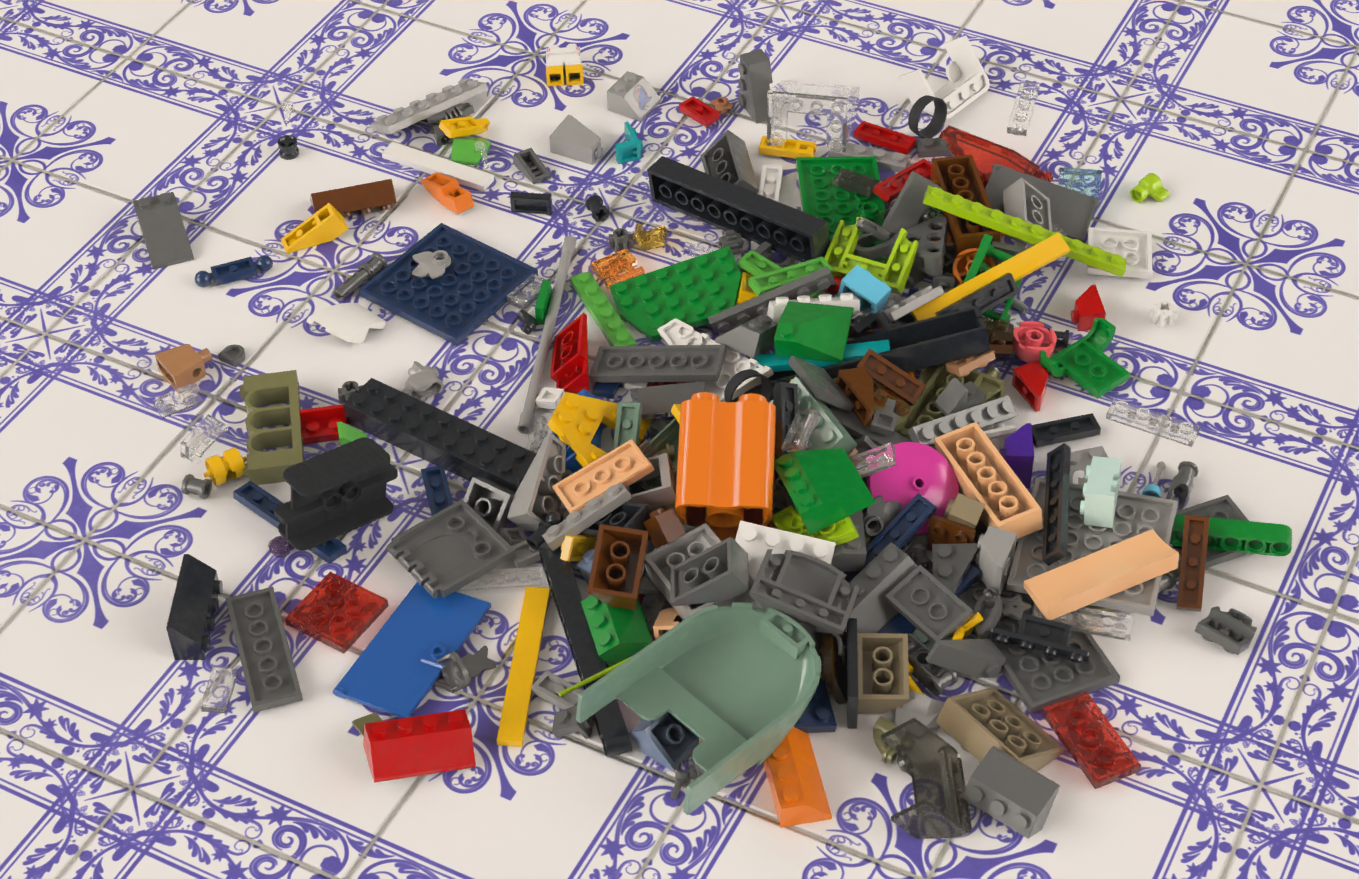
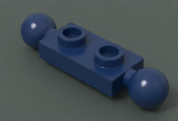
[194,255,273,287]

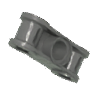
[908,633,958,696]

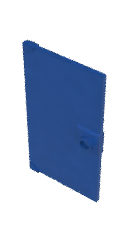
[332,581,491,718]

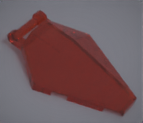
[939,125,1053,187]

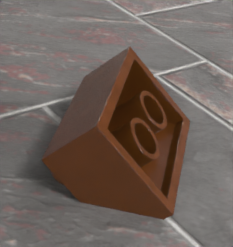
[587,524,648,610]

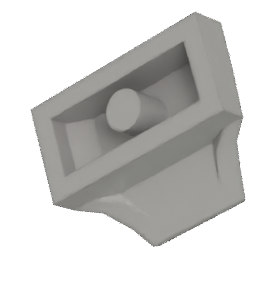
[891,690,945,735]

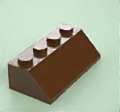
[310,179,397,218]

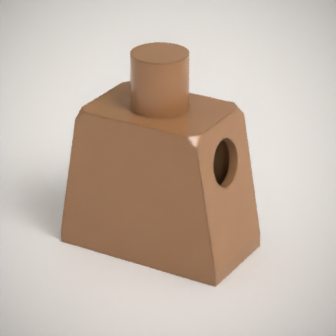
[155,344,212,393]

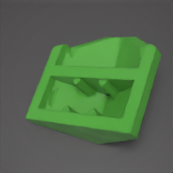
[451,136,491,165]

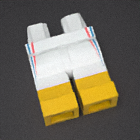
[546,44,584,87]

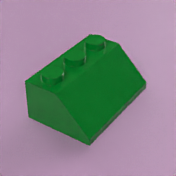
[581,596,653,667]

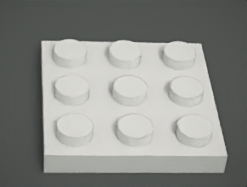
[1087,227,1152,279]

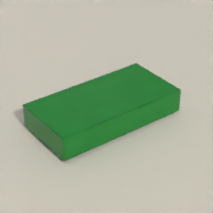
[535,280,552,325]

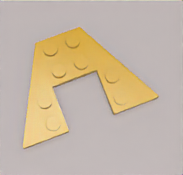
[547,392,653,468]

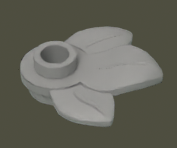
[412,250,451,279]

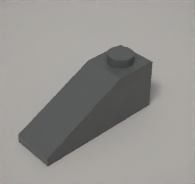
[926,639,1006,678]

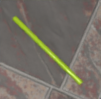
[558,656,632,697]

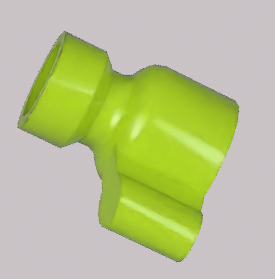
[1130,173,1170,203]

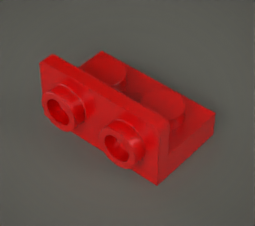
[299,404,347,445]

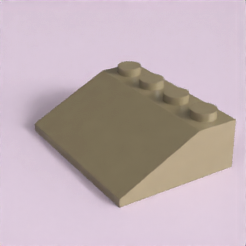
[936,687,1066,771]

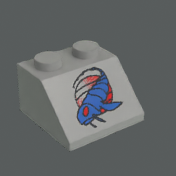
[607,71,661,122]

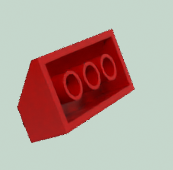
[363,709,476,783]

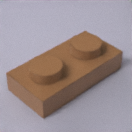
[945,350,996,377]

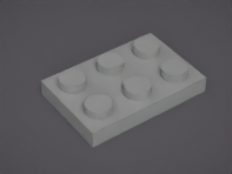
[875,285,945,329]

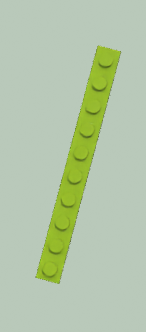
[923,185,1127,277]

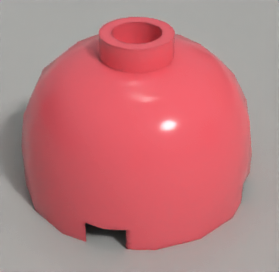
[1012,321,1057,363]

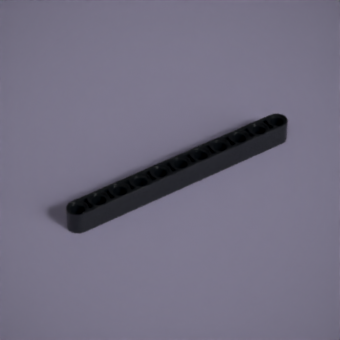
[539,545,632,758]

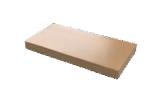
[552,439,654,513]

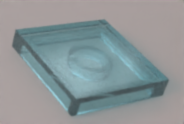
[1058,167,1102,208]

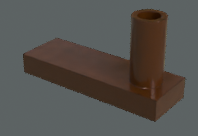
[857,348,926,406]

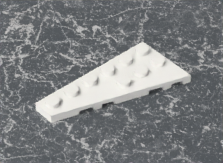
[657,318,774,402]

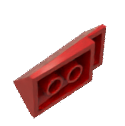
[550,313,589,394]

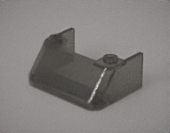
[881,718,972,839]

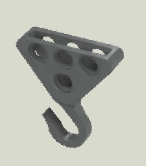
[853,216,948,277]

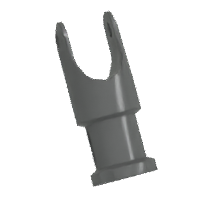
[1166,461,1199,510]

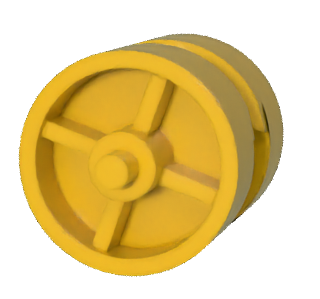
[203,447,247,487]

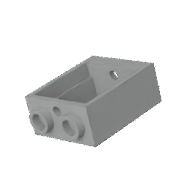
[626,453,676,509]

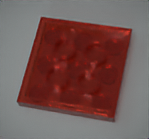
[285,572,389,654]

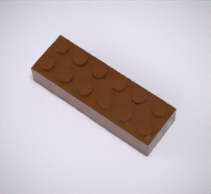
[930,154,1000,255]

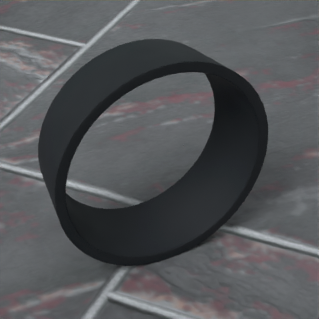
[908,95,947,139]
[724,369,773,402]

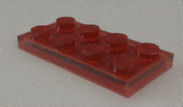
[1042,691,1141,789]

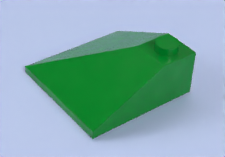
[774,301,854,363]

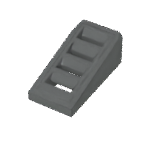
[513,148,551,184]

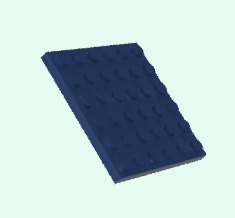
[359,223,538,345]

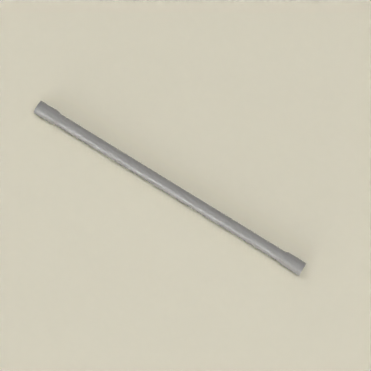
[517,236,576,434]

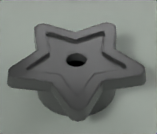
[1002,594,1032,620]

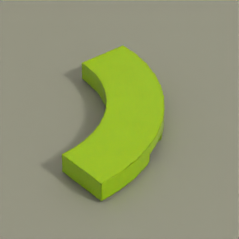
[772,505,859,545]

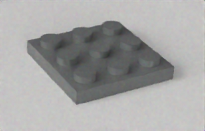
[1176,495,1249,569]

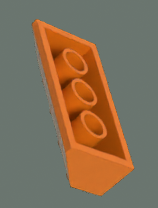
[763,727,832,828]

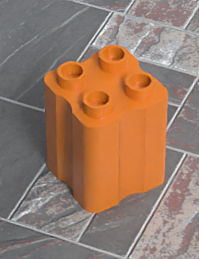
[675,392,776,541]

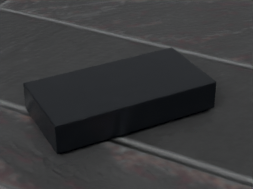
[510,192,553,215]

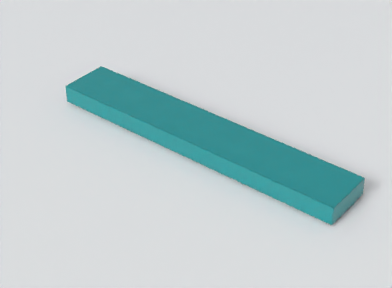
[755,340,890,372]

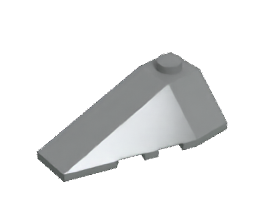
[507,433,566,532]

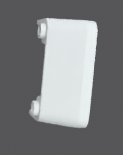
[898,36,990,119]

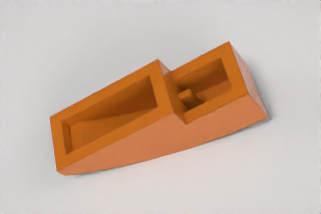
[420,172,475,214]

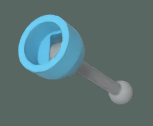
[1141,461,1166,498]

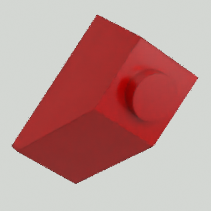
[1071,285,1106,331]
[1012,360,1049,412]

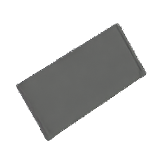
[985,163,1100,242]

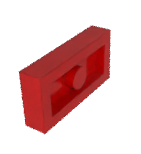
[679,96,720,127]

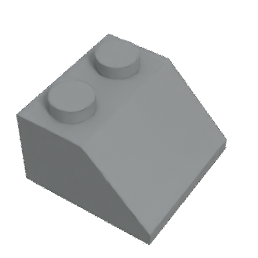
[976,526,1017,595]

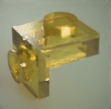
[633,223,668,252]

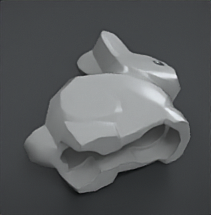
[402,361,444,402]

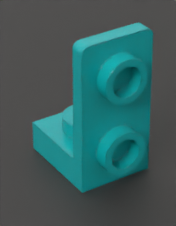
[615,121,643,164]

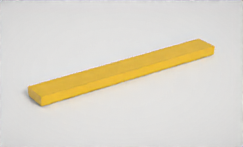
[911,233,1070,321]
[497,586,550,747]

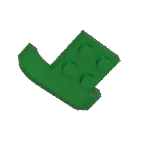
[1040,318,1130,399]

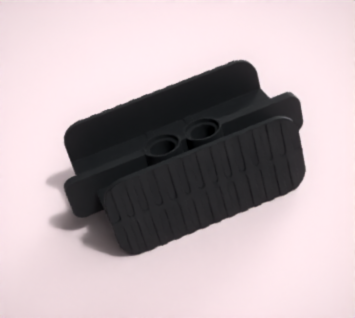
[274,437,398,551]

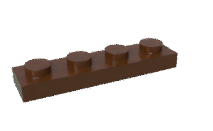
[1176,515,1210,612]

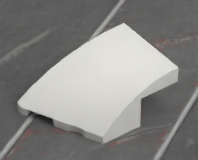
[307,303,386,343]

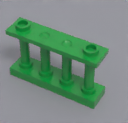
[964,234,1023,321]

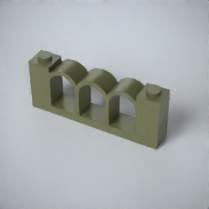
[240,370,305,485]

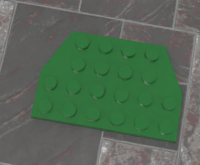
[609,246,742,342]

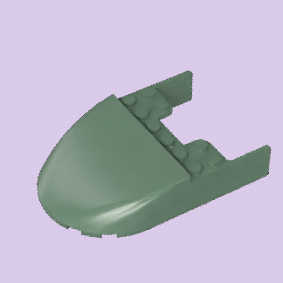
[576,602,821,815]

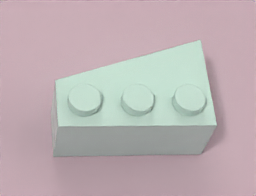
[1080,456,1122,528]

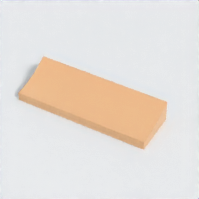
[1024,529,1179,620]

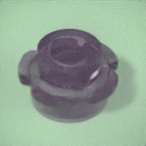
[268,536,292,558]

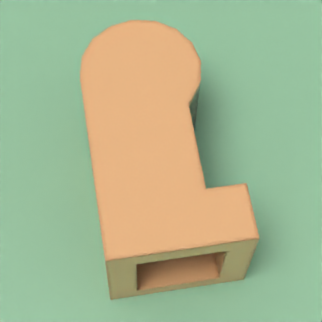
[653,608,682,640]

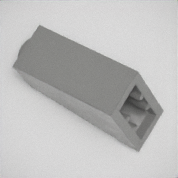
[549,115,603,165]

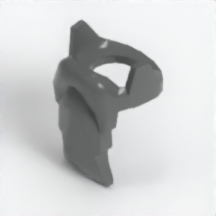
[437,646,496,693]

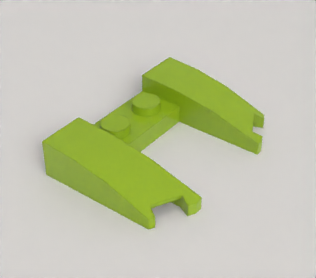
[824,217,919,295]

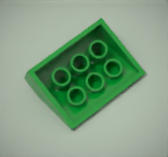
[774,448,876,535]

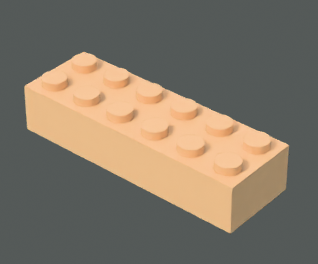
[934,422,1043,539]

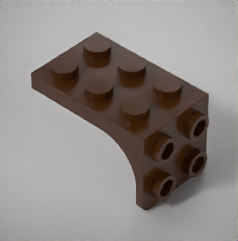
[926,515,987,556]

